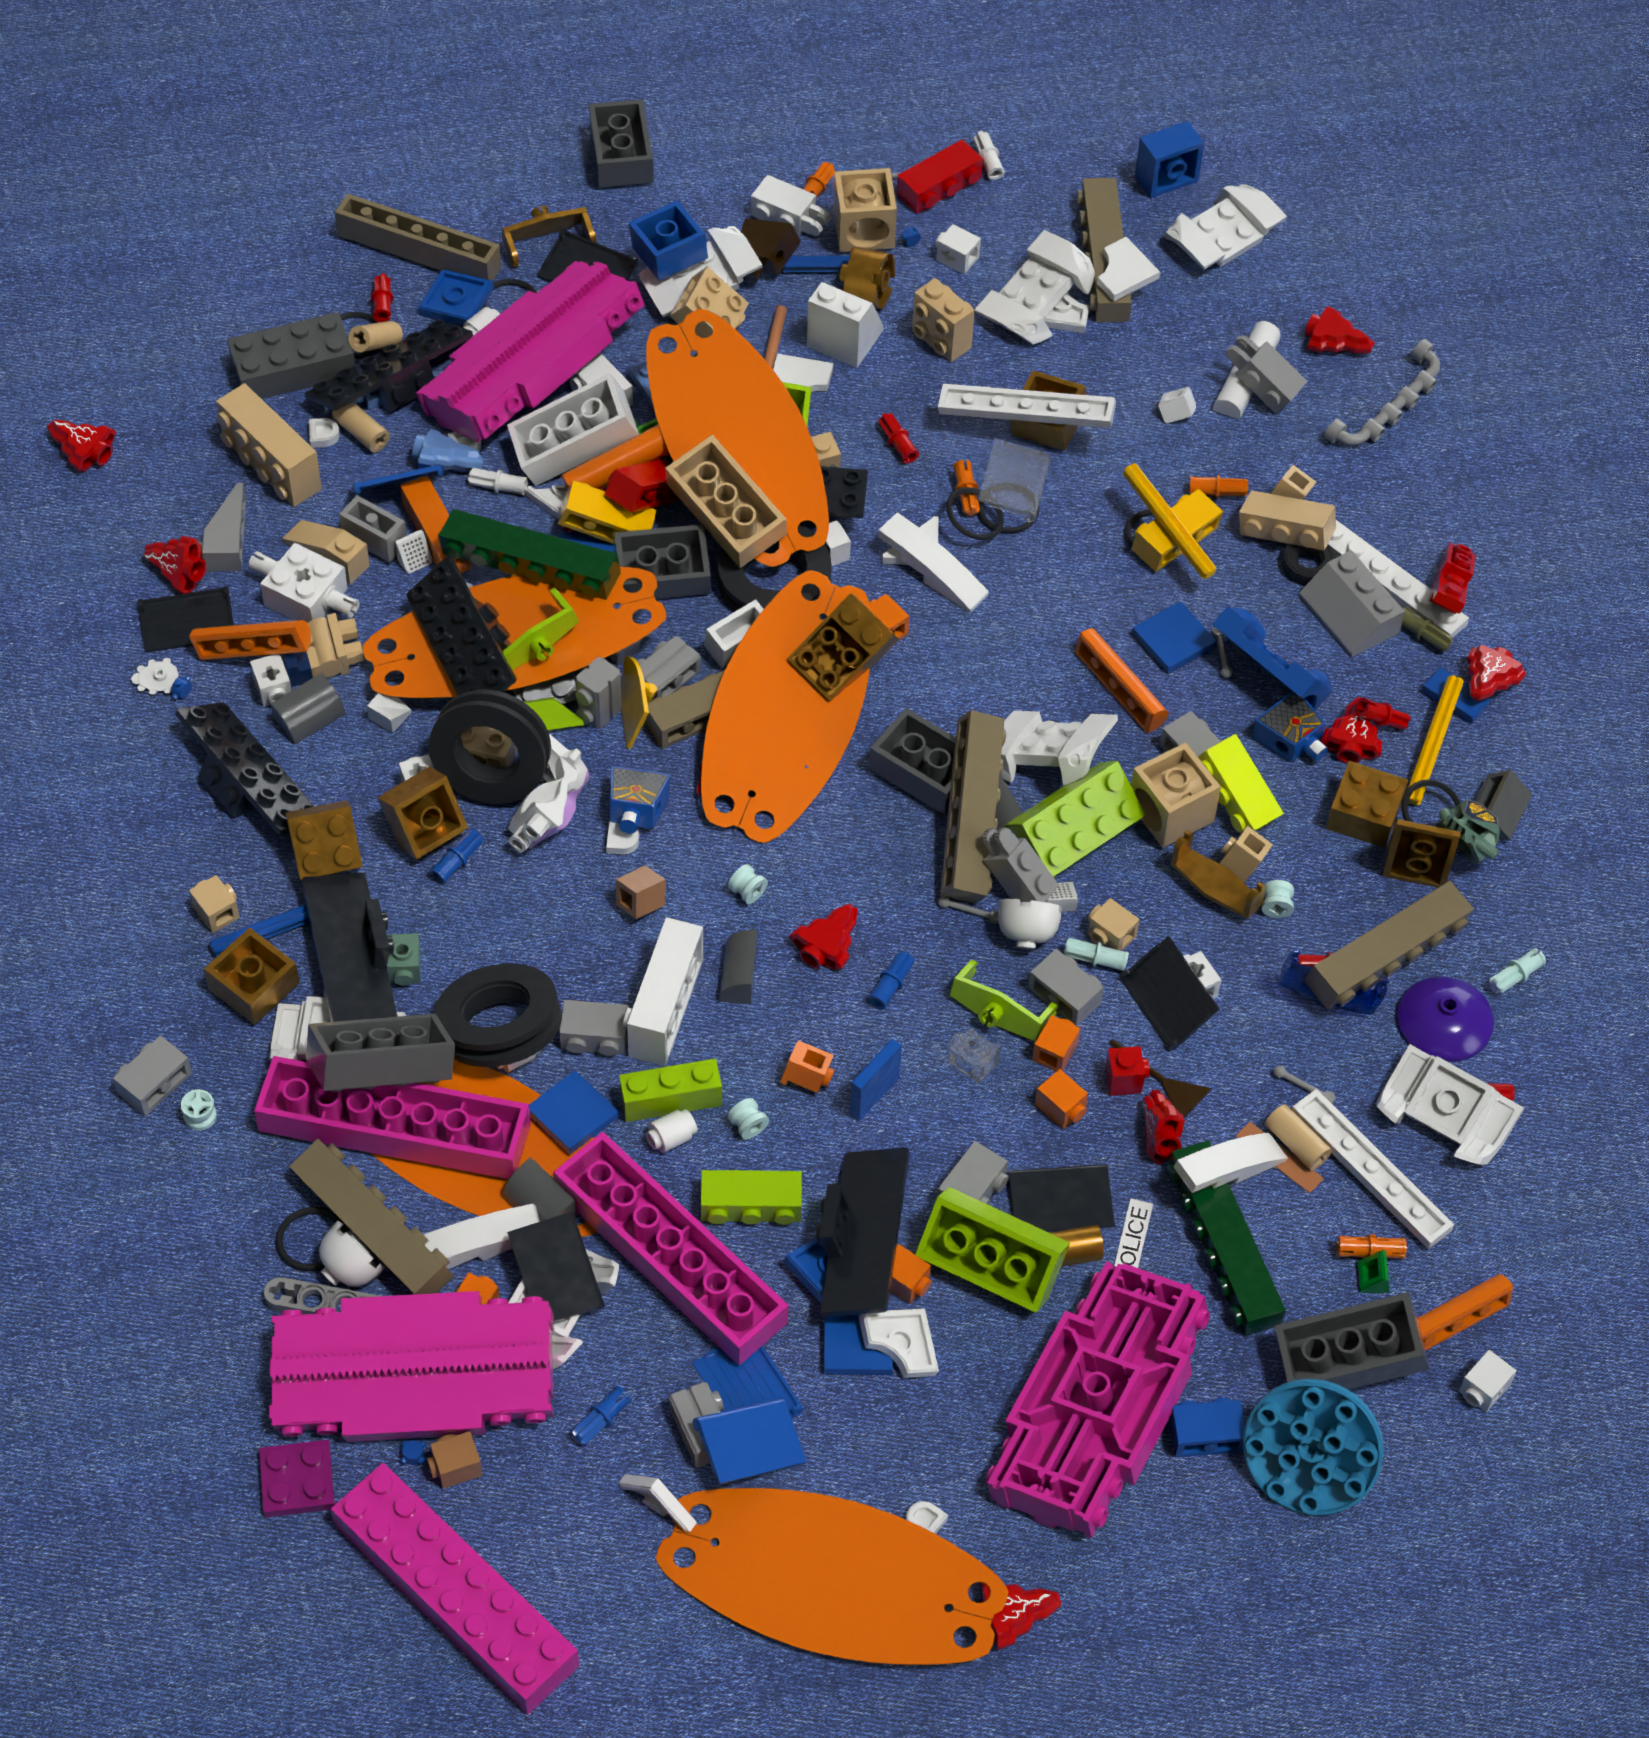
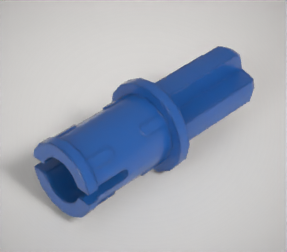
[429,829,483,884]
[868,951,915,1010]
[571,1386,631,1446]

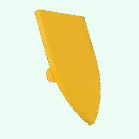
[621,656,657,749]

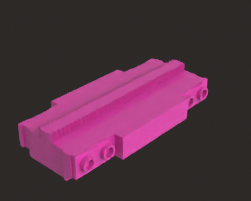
[416,261,644,443]
[986,1261,1210,1538]
[269,1291,555,1442]

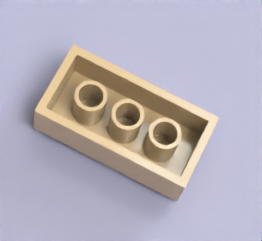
[216,383,322,507]
[665,434,787,568]

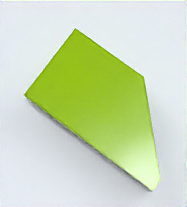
[523,697,584,730]

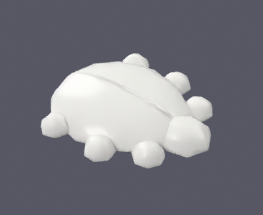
[131,658,179,695]

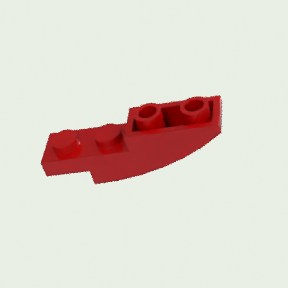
[1429,542,1476,614]

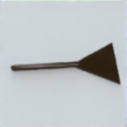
[1110,1039,1212,1118]

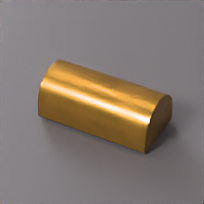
[1050,1225,1104,1267]

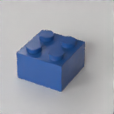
[1135,121,1204,198]
[628,200,708,281]

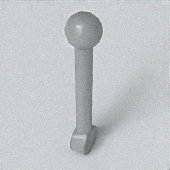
[1212,628,1233,678]
[938,896,999,924]
[1273,1065,1336,1104]

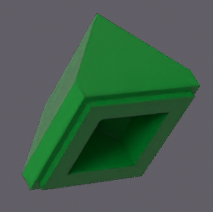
[1358,1250,1390,1293]

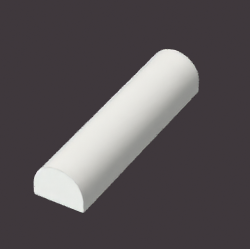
[1213,321,1280,420]

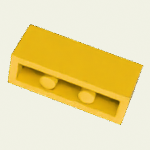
[558,480,657,544]
[1131,489,1223,572]

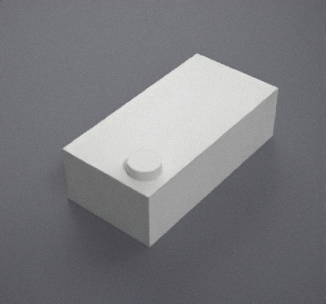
[507,373,639,486]
[623,917,703,1066]

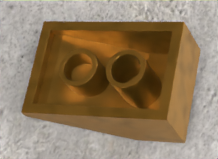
[1383,819,1461,888]

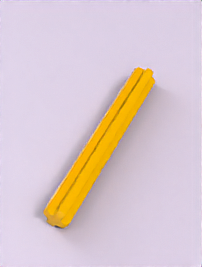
[1123,463,1216,579]
[1408,675,1463,806]

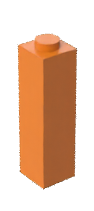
[400,475,471,574]

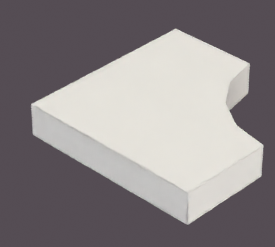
[1097,237,1160,301]
[1044,292,1090,333]
[773,354,833,392]
[859,1309,939,1378]

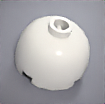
[998,899,1062,949]
[319,1221,386,1287]

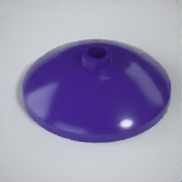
[1397,977,1494,1062]

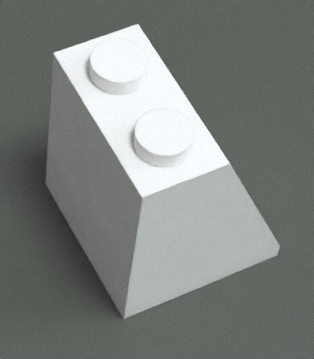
[807,282,884,368]

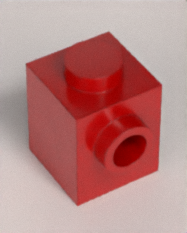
[1105,1046,1150,1096]

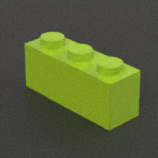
[619,1058,722,1122]
[701,1170,802,1225]

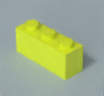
[1198,734,1284,833]

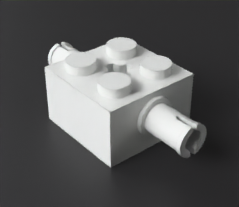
[249,543,359,623]

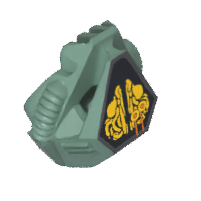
[1436,799,1500,864]

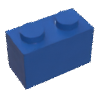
[1169,1398,1245,1458]

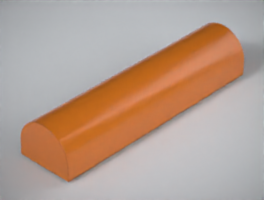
[561,424,670,490]
[189,620,311,660]
[1075,628,1169,734]
[1417,1274,1513,1351]

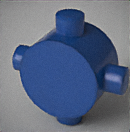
[901,226,921,247]
[171,676,192,700]
[400,1440,426,1465]

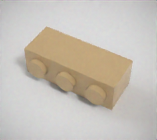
[1239,490,1336,550]

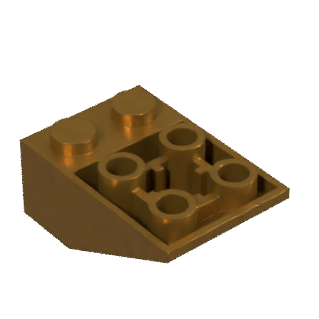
[787,593,899,701]

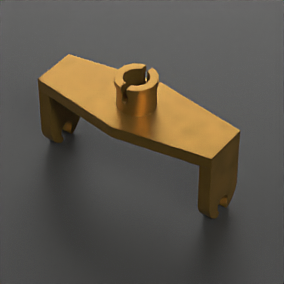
[502,206,597,267]
[1171,830,1266,919]

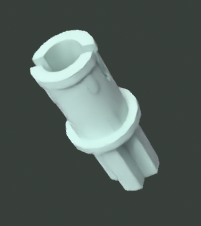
[1064,938,1129,971]
[1489,948,1546,993]

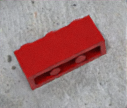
[896,139,983,214]
[605,459,680,512]

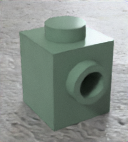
[387,933,421,986]

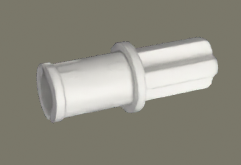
[974,131,1005,180]
[468,468,528,496]

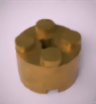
[840,246,896,309]

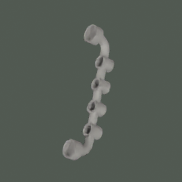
[1324,339,1440,446]

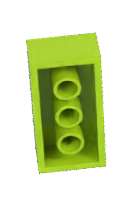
[1005,761,1146,877]
[915,1187,1070,1313]

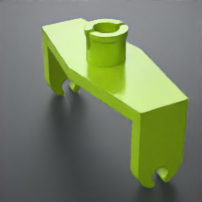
[503,587,579,670]
[950,959,1059,1041]

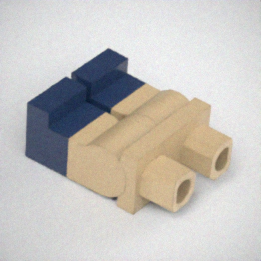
[283,613,364,687]

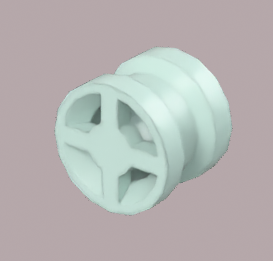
[728,864,768,904]
[1262,880,1294,918]
[181,1089,217,1131]
[728,1098,769,1139]

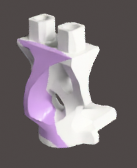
[508,734,590,853]

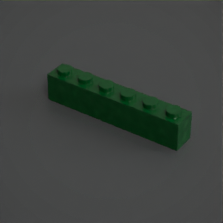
[438,509,621,600]
[1167,1140,1286,1337]

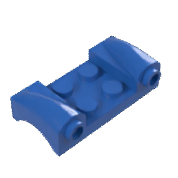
[1212,606,1332,711]

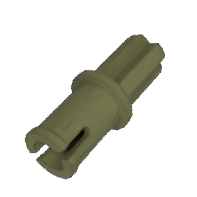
[1402,606,1453,652]

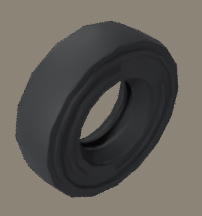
[1282,544,1335,585]

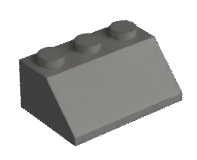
[1299,550,1405,658]

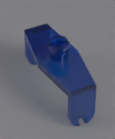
[1278,948,1389,1015]

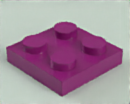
[259,1439,335,1518]

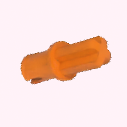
[803,161,835,198]
[953,460,980,517]
[1190,475,1248,498]

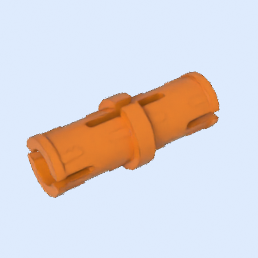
[1336,1234,1407,1259]

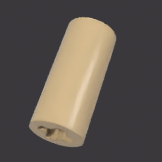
[348,321,403,352]
[332,402,390,453]
[1265,1104,1332,1171]

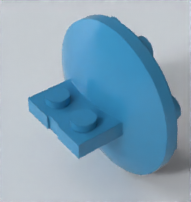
[1243,1379,1384,1515]

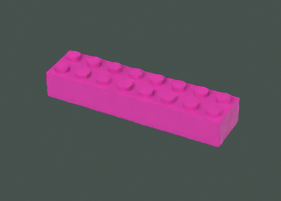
[254,1056,531,1179]
[553,1131,789,1366]
[331,1462,579,1715]

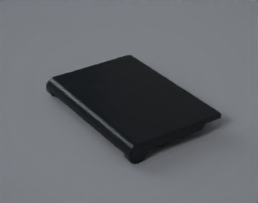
[537,228,638,282]
[138,586,234,653]
[1119,936,1220,1051]
[1008,1164,1115,1232]
[507,1212,605,1323]

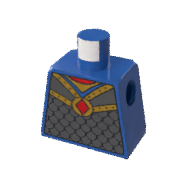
[1252,691,1328,762]
[610,766,670,834]

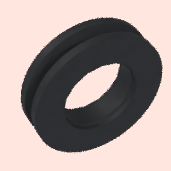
[718,525,831,612]
[429,689,551,804]
[434,963,562,1067]

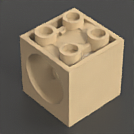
[833,168,897,252]
[1131,742,1221,848]

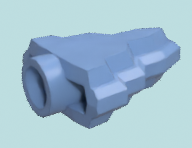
[412,429,484,472]

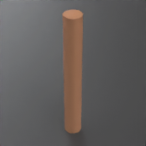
[764,305,787,369]

